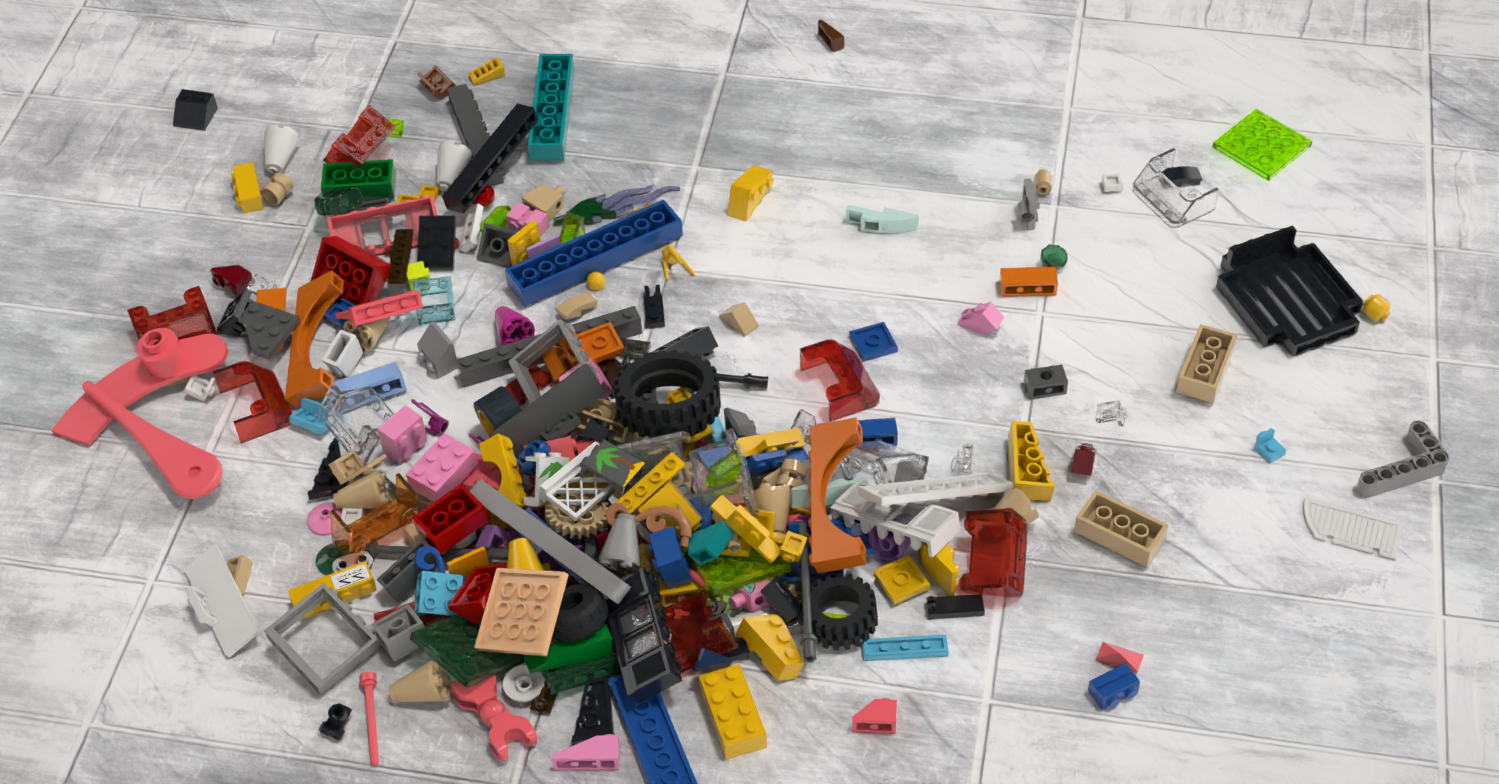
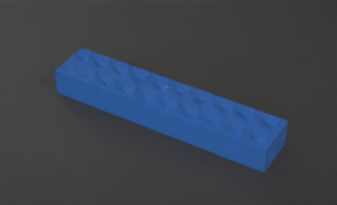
[505,199,683,307]

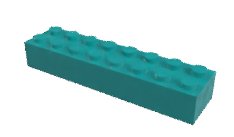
[528,54,575,161]

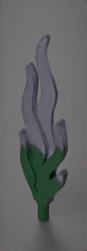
[553,185,680,225]

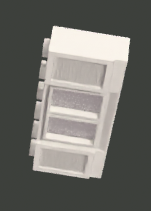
[830,480,960,558]

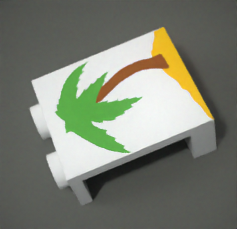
[523,452,569,507]

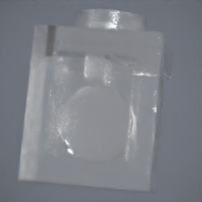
[1095,400,1127,427]

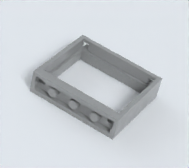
[508,319,600,404]
[264,583,380,696]

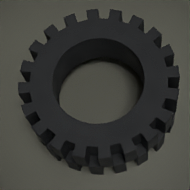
[802,573,878,651]

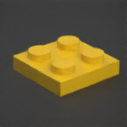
[507,220,541,266]
[873,555,930,605]

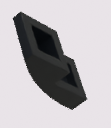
[1161,166,1203,187]

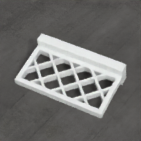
[539,441,616,521]

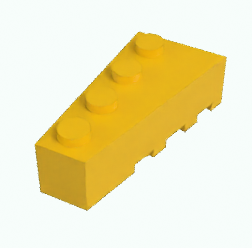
[1008,421,1055,501]

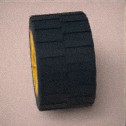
[474,386,522,437]

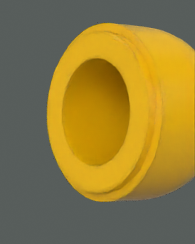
[587,272,605,291]

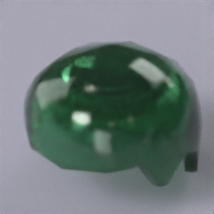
[1040,244,1068,271]

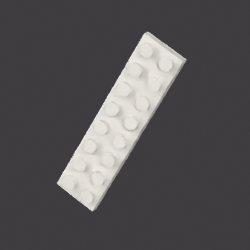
[858,472,1014,508]

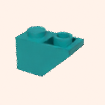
[688,521,734,565]

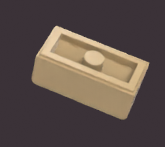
[227,555,253,595]

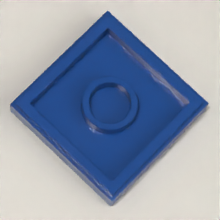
[849,322,898,362]

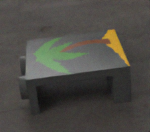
[580,439,645,499]

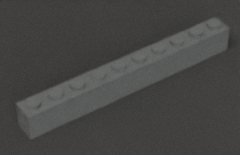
[456,306,642,387]

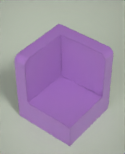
[475,525,510,549]

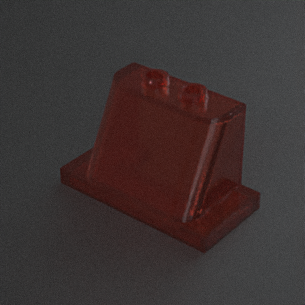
[323,105,397,168]
[643,591,738,674]

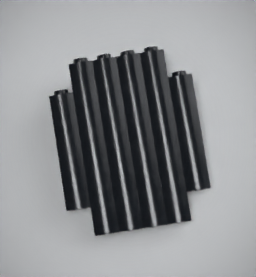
[1216,225,1363,356]

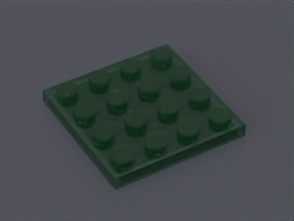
[410,614,526,688]

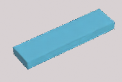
[862,635,949,661]

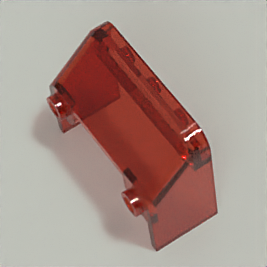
[213,361,292,443]

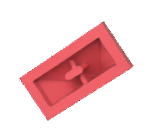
[1096,642,1144,673]

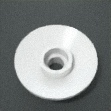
[503,665,545,702]

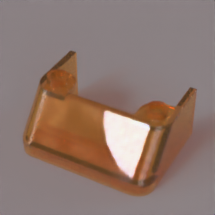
[330,473,418,553]

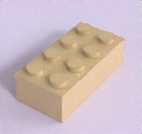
[1176,324,1237,404]
[1074,490,1169,567]

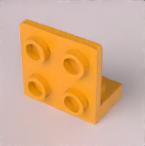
[447,546,489,579]

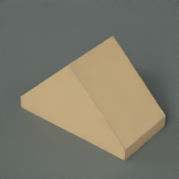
[719,302,758,336]

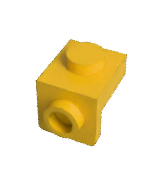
[779,531,807,562]

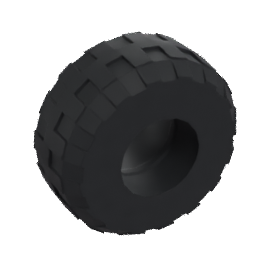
[553,583,609,642]

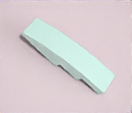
[790,477,868,508]

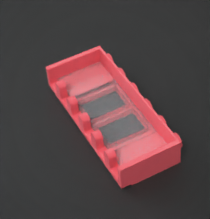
[327,196,438,256]

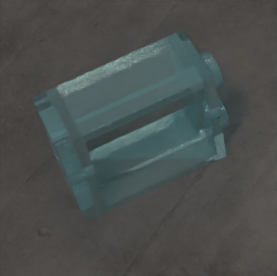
[414,276,456,325]

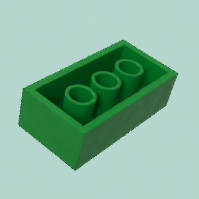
[321,159,396,203]

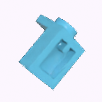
[1255,428,1287,464]

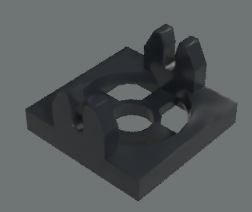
[216,289,253,336]

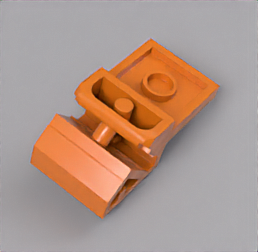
[542,322,625,385]

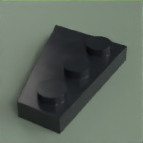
[571,676,615,746]

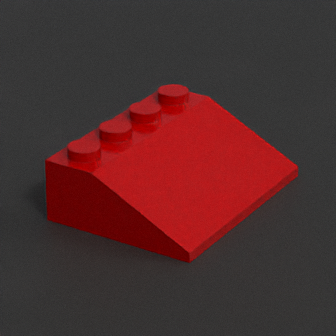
[311,236,391,305]

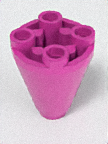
[495,306,535,345]

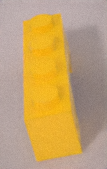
[479,434,528,510]

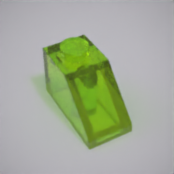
[706,450,742,495]

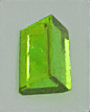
[480,205,511,232]

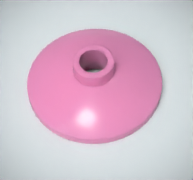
[307,502,343,535]

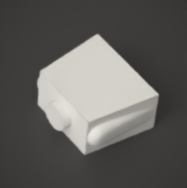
[322,329,363,377]

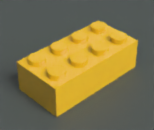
[699,664,767,760]

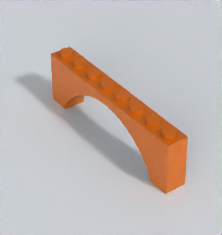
[285,270,344,409]
[808,417,866,573]

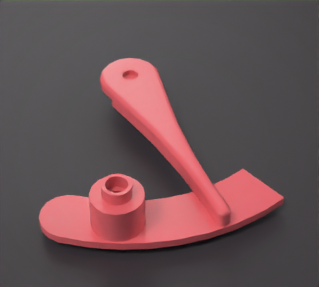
[51,328,228,499]

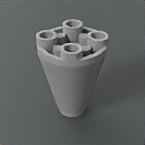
[598,513,640,573]

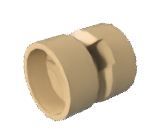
[260,173,294,206]
[775,459,808,490]

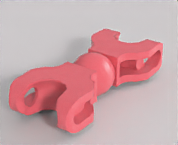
[450,666,537,762]

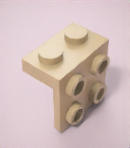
[329,449,387,485]

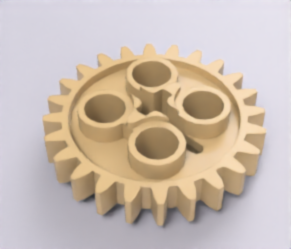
[545,494,610,539]

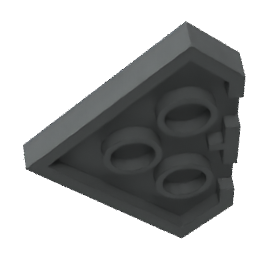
[242,301,300,360]

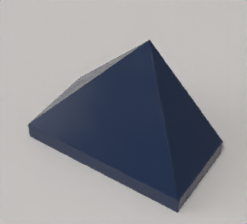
[694,648,733,674]

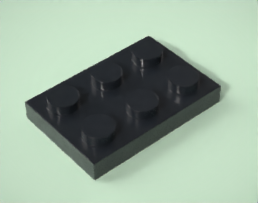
[417,215,456,270]

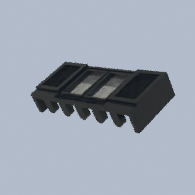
[602,567,682,704]

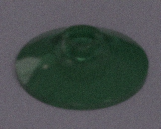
[315,542,355,576]

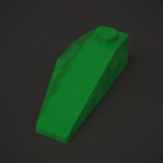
[524,624,612,674]

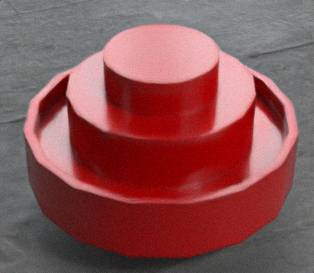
[472,185,495,207]

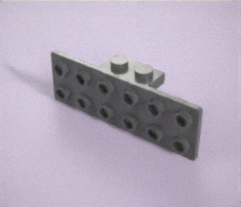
[492,363,605,459]

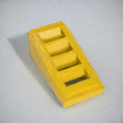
[468,57,505,85]

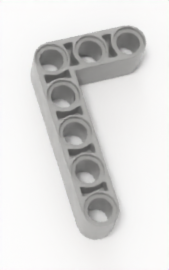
[1356,420,1449,498]

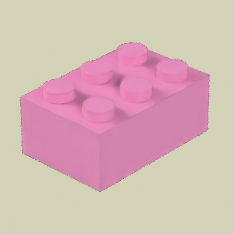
[406,433,478,502]

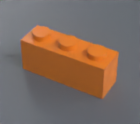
[999,267,1058,297]

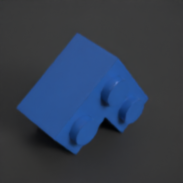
[649,526,693,589]

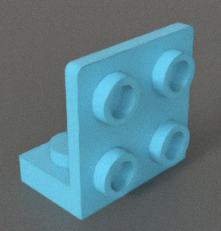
[414,571,463,617]

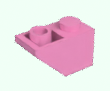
[958,301,1004,334]

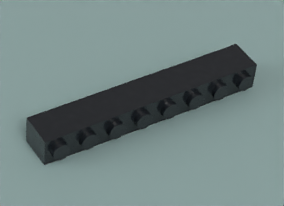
[442,103,538,214]

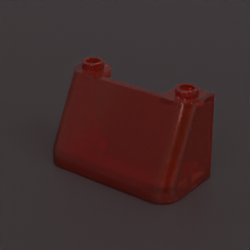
[959,508,1028,597]

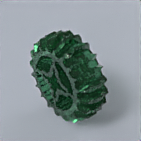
[314,188,363,216]

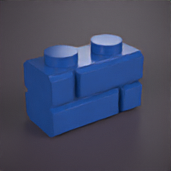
[1088,663,1140,709]

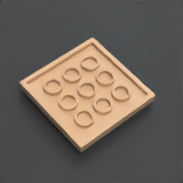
[474,568,568,656]

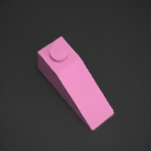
[552,734,621,770]

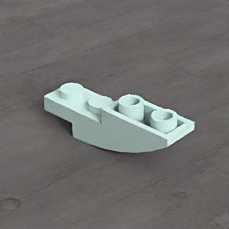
[846,205,919,234]

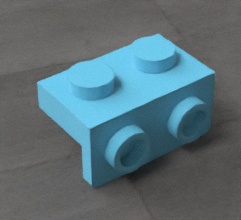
[289,397,336,435]

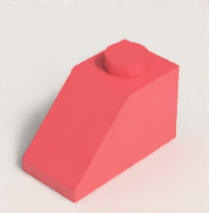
[852,698,897,734]

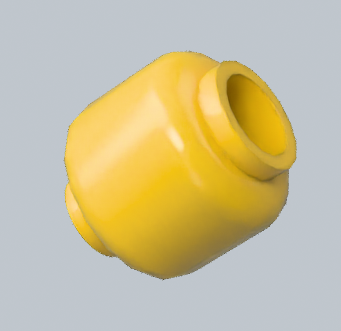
[1362,294,1391,322]

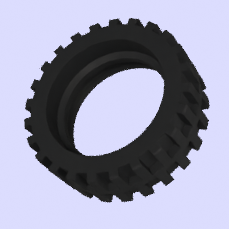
[614,350,721,441]

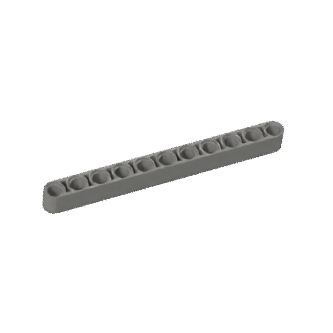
[470,478,631,604]

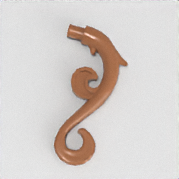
[606,503,692,548]

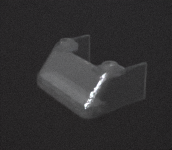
[1132,148,1219,228]

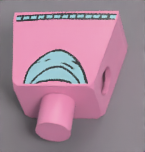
[729,568,772,612]

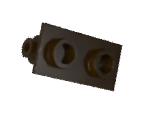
[530,669,563,714]

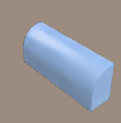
[326,362,407,414]

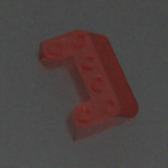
[127,286,218,341]
[800,339,880,422]

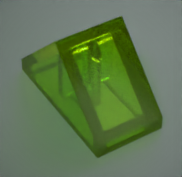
[559,212,586,244]

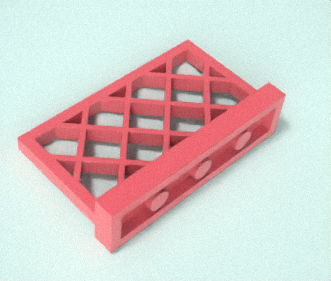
[335,290,423,326]

